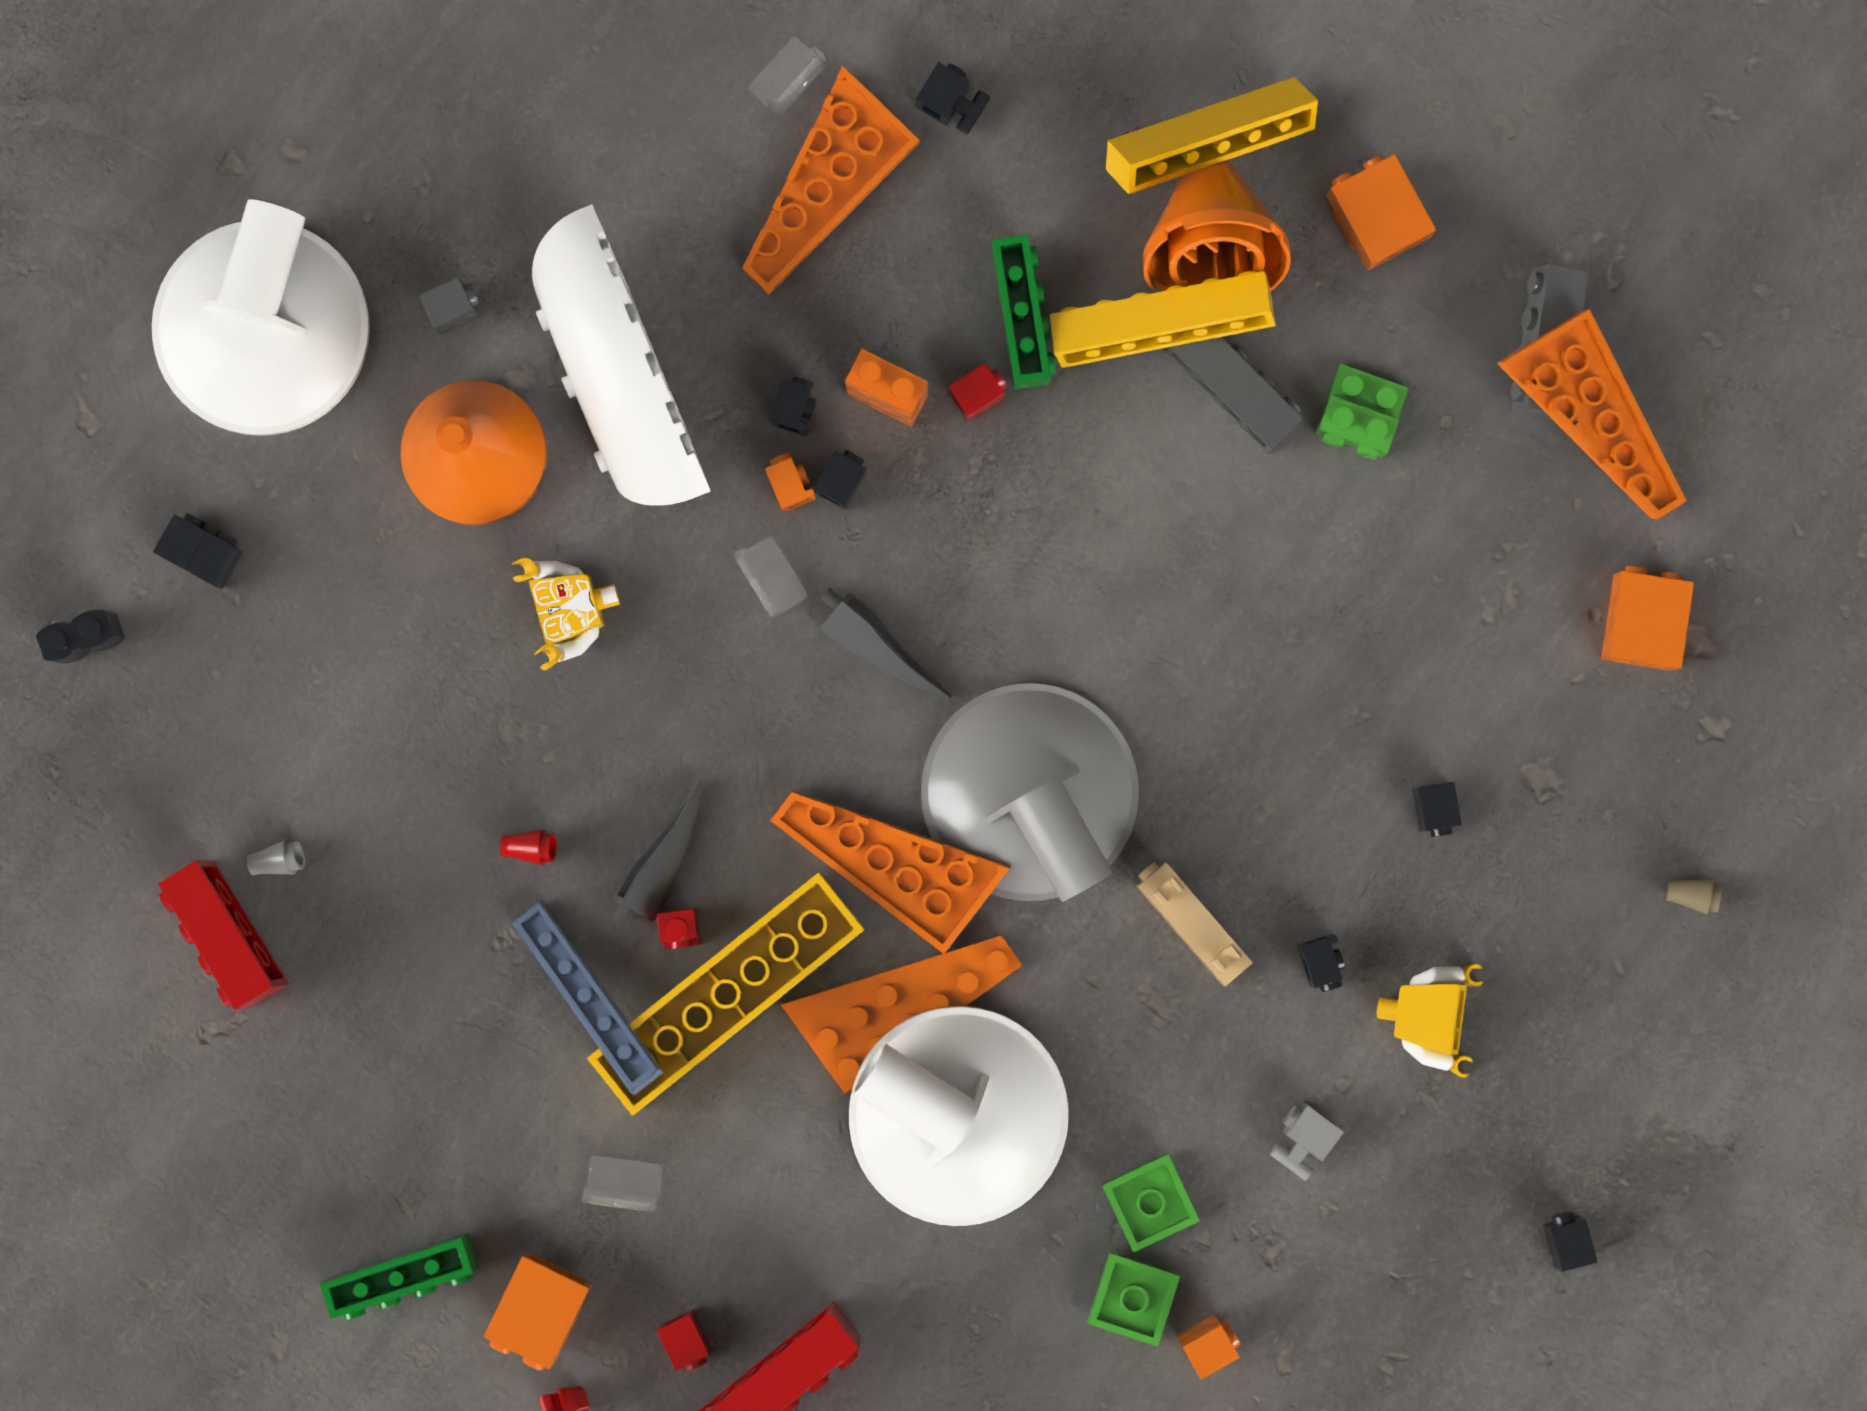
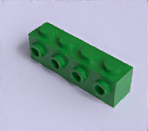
[991,234,1056,390]
[319,1232,479,1321]

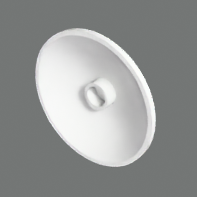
[152,199,370,436]
[849,1006,1068,1226]

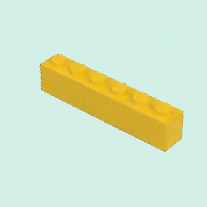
[1106,77,1318,194]
[1050,271,1276,368]

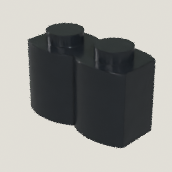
[153,513,243,589]
[35,610,125,664]

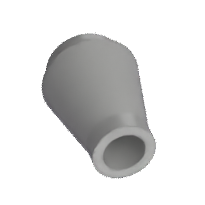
[247,839,305,876]

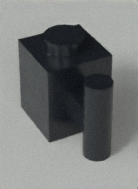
[916,62,990,135]

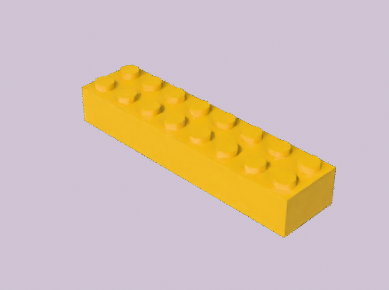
[587,872,865,1116]

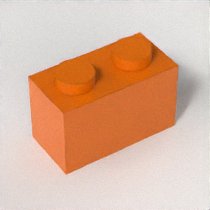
[1176,1314,1241,1380]

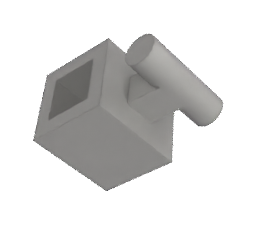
[1269,1103,1344,1181]

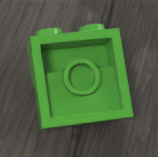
[1315,364,1409,460]

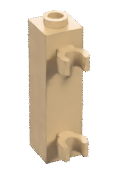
[1136,862,1253,987]

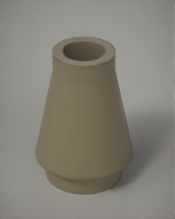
[1666,879,1722,915]

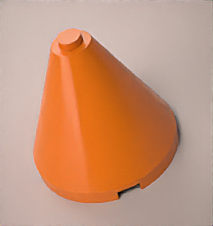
[1143,160,1291,291]
[401,380,547,526]

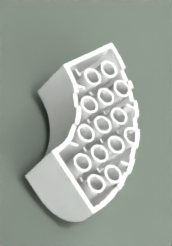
[532,204,711,505]

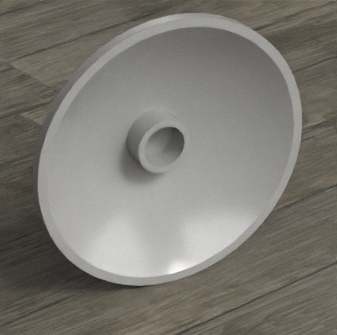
[921,683,1139,902]

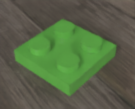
[1101,1153,1200,1253]
[1087,1251,1180,1347]

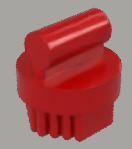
[539,1386,590,1411]

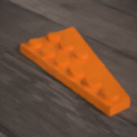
[742,65,920,296]
[1497,309,1687,519]
[770,790,1011,954]
[781,935,1022,1094]

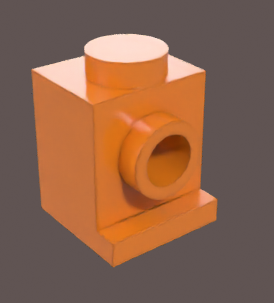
[765,453,816,513]

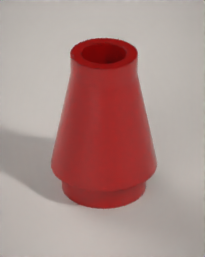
[500,829,557,866]

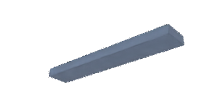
[512,901,663,1095]

